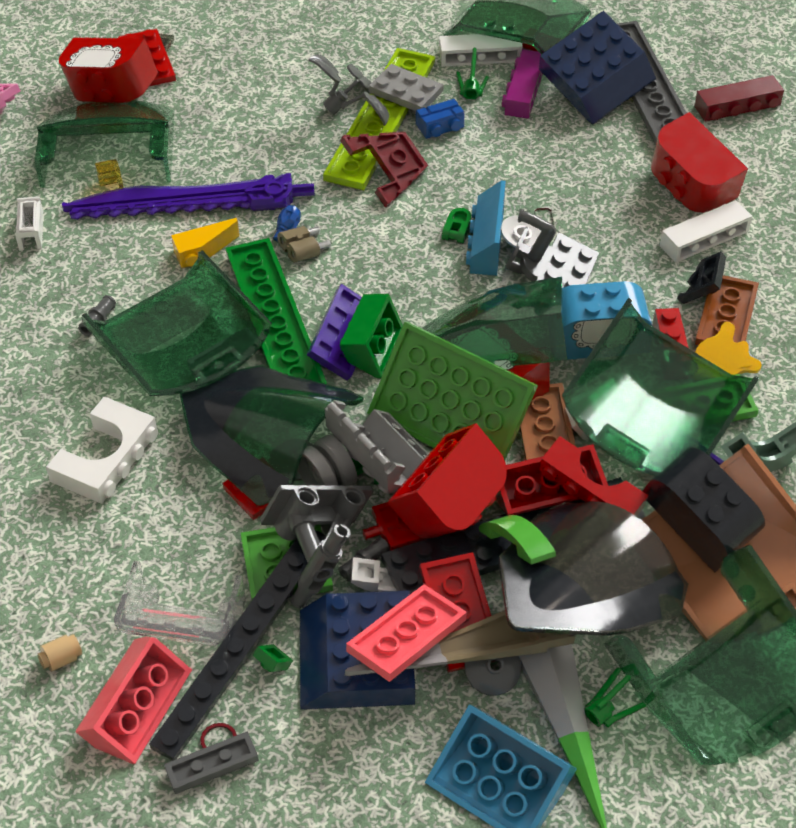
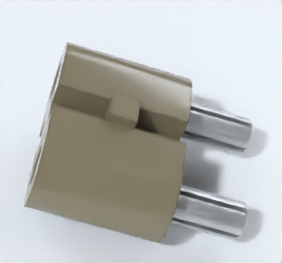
[277,226,331,263]

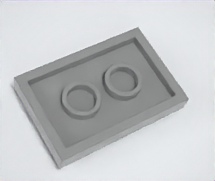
[369,64,444,111]

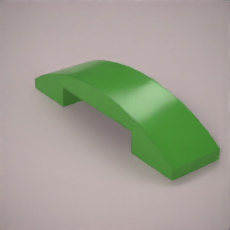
[479,515,556,564]

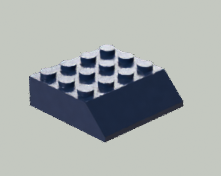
[539,10,656,125]
[300,590,415,710]

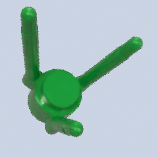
[456,47,489,99]
[584,667,648,728]

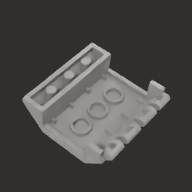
[325,400,429,495]

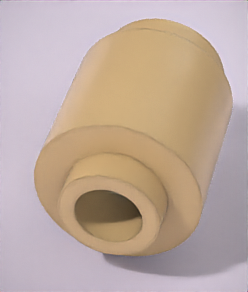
[37,634,82,672]

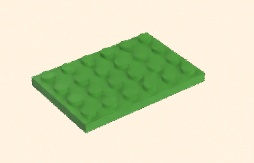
[367,322,538,460]

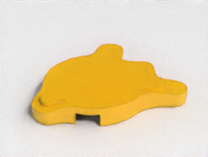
[689,322,762,381]

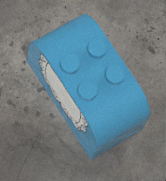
[547,281,653,361]

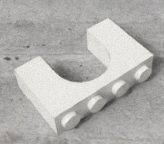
[46,397,158,504]

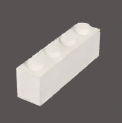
[439,32,523,67]
[660,200,752,263]

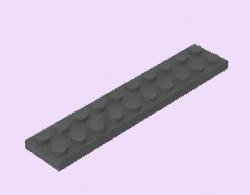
[617,21,687,145]

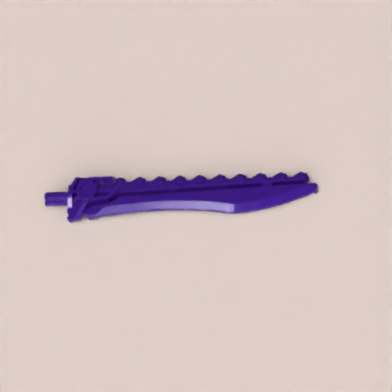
[62,173,315,220]

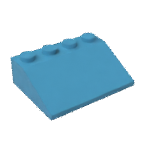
[424,704,577,828]

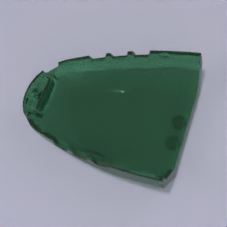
[421,277,567,366]

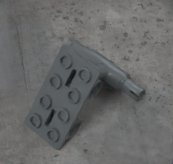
[260,485,374,609]

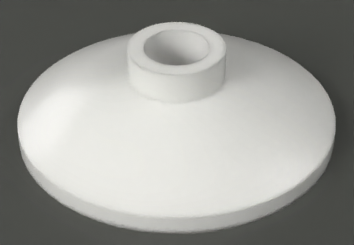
[501,215,541,247]

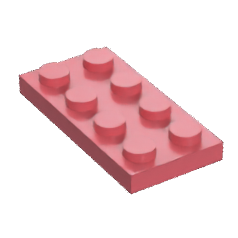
[346,584,467,682]

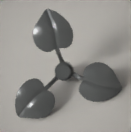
[308,54,389,126]

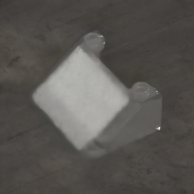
[114,561,246,645]

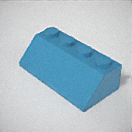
[466,180,506,276]

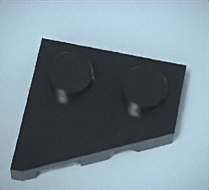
[677,251,726,304]

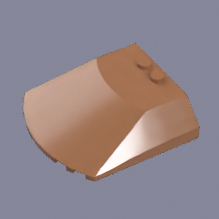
[621,444,796,644]

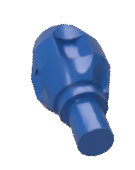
[273,205,301,242]

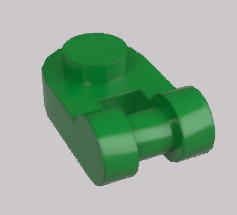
[442,208,471,244]

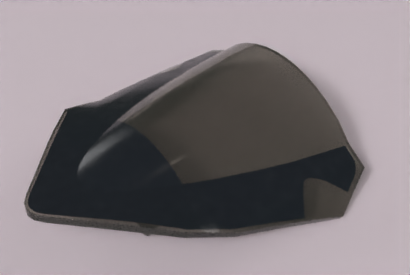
[499,501,688,636]

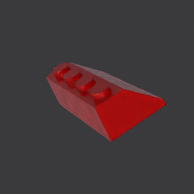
[496,444,608,516]

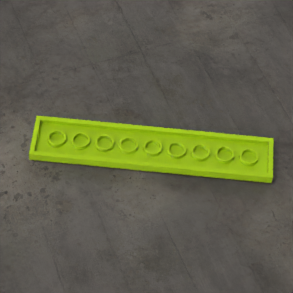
[323,48,435,190]

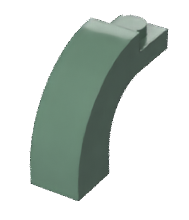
[721,422,796,472]

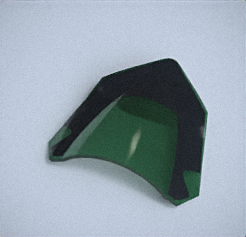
[179,365,364,506]

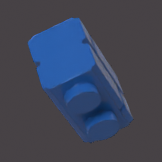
[416,99,465,139]

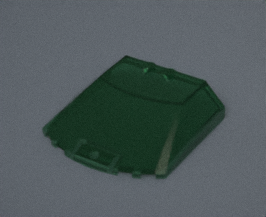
[442,0,591,54]
[81,250,272,396]
[562,298,759,476]

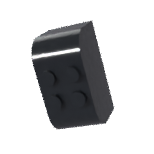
[642,447,765,573]

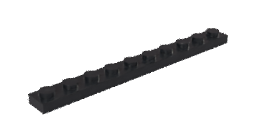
[149,529,326,761]

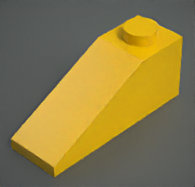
[171,218,239,269]

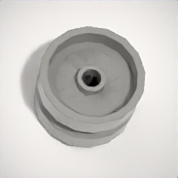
[295,435,357,486]

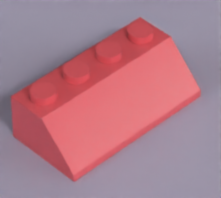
[75,635,192,764]

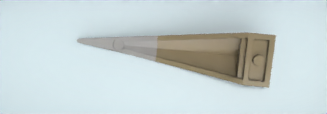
[345,608,576,676]

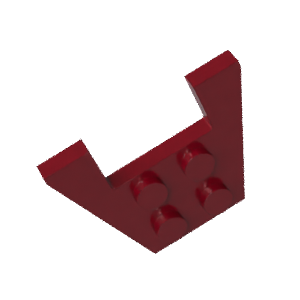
[340,132,428,208]

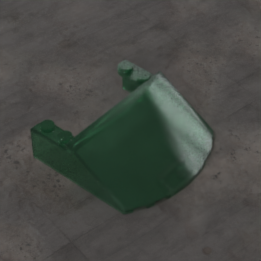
[34,100,175,188]
[604,545,796,765]

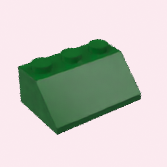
[340,294,403,379]

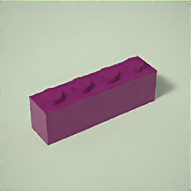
[502,49,543,119]

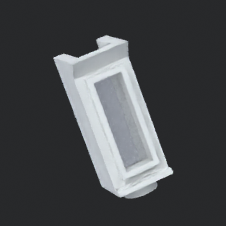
[15,196,43,251]

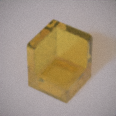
[95,159,124,189]

